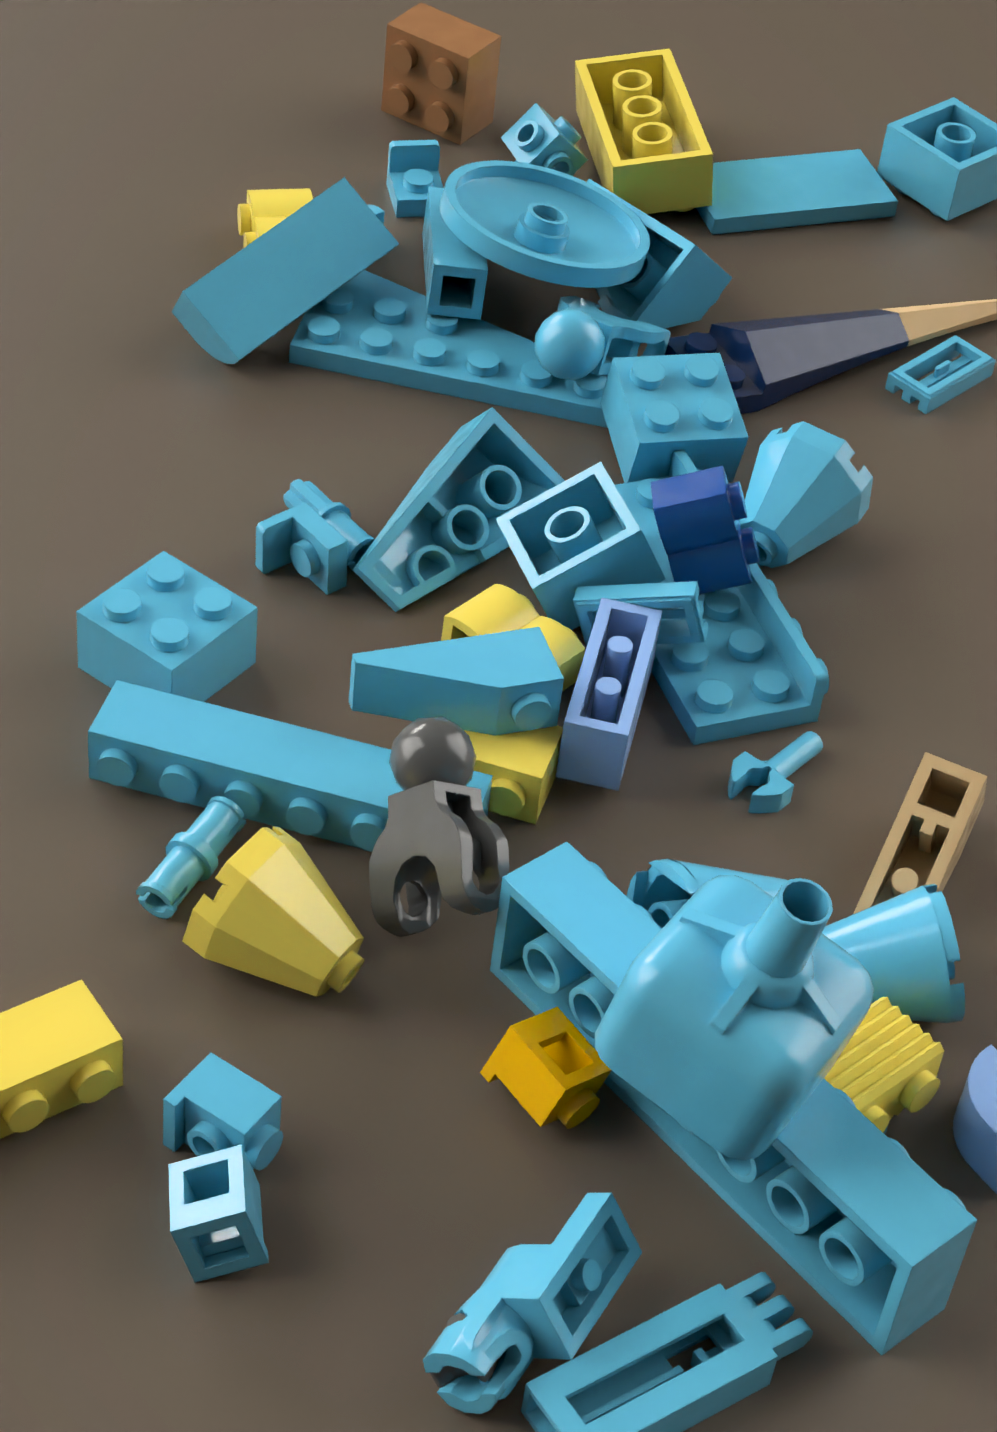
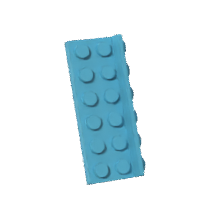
[615,450,829,745]

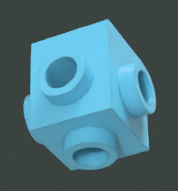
[501,103,588,176]

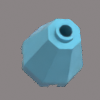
[739,421,873,568]

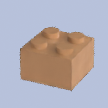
[381,2,501,145]

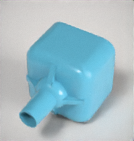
[595,875,874,1160]

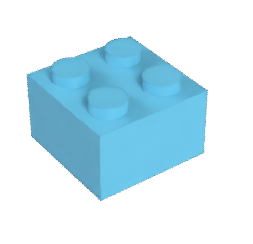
[877,97,997,221]
[600,353,749,483]
[496,462,666,630]
[76,551,258,702]

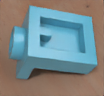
[386,140,444,218]
[255,502,348,595]

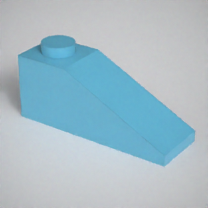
[349,627,564,736]

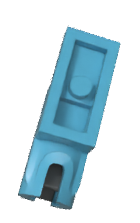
[423,1192,642,1414]

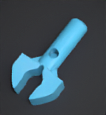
[728,731,823,813]

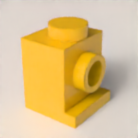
[480,1006,612,1129]

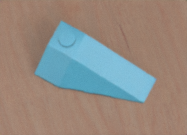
[587,178,732,329]
[353,407,565,612]

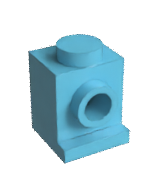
[163,1053,283,1171]
[168,1144,269,1283]

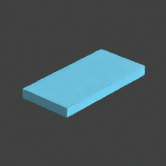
[696,149,898,235]

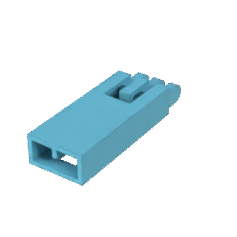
[521,1272,813,1432]

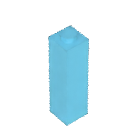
[422,187,488,320]

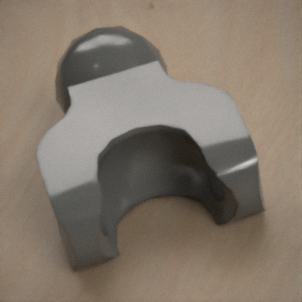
[369,717,509,937]

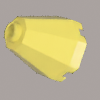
[182,827,364,997]

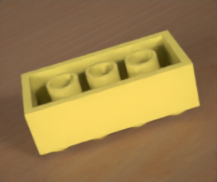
[575,48,713,214]

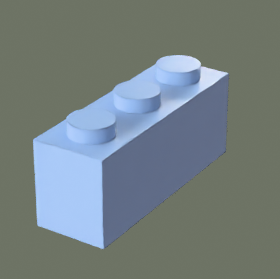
[556,598,663,791]

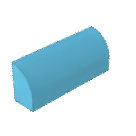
[172,177,399,364]

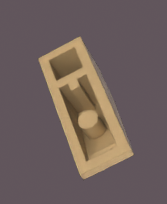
[853,752,987,914]

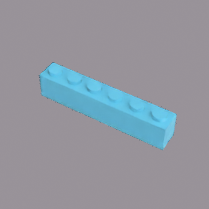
[88,680,493,852]

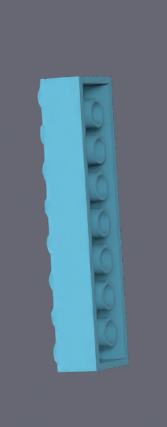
[490,842,977,1356]

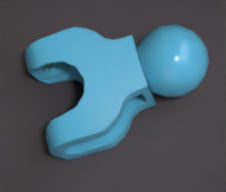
[535,296,671,380]

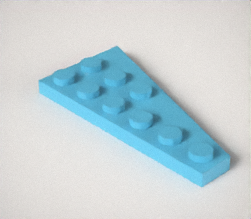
[289,270,608,428]

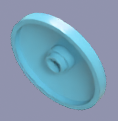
[440,160,650,288]

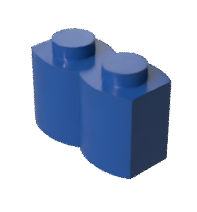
[650,465,760,595]

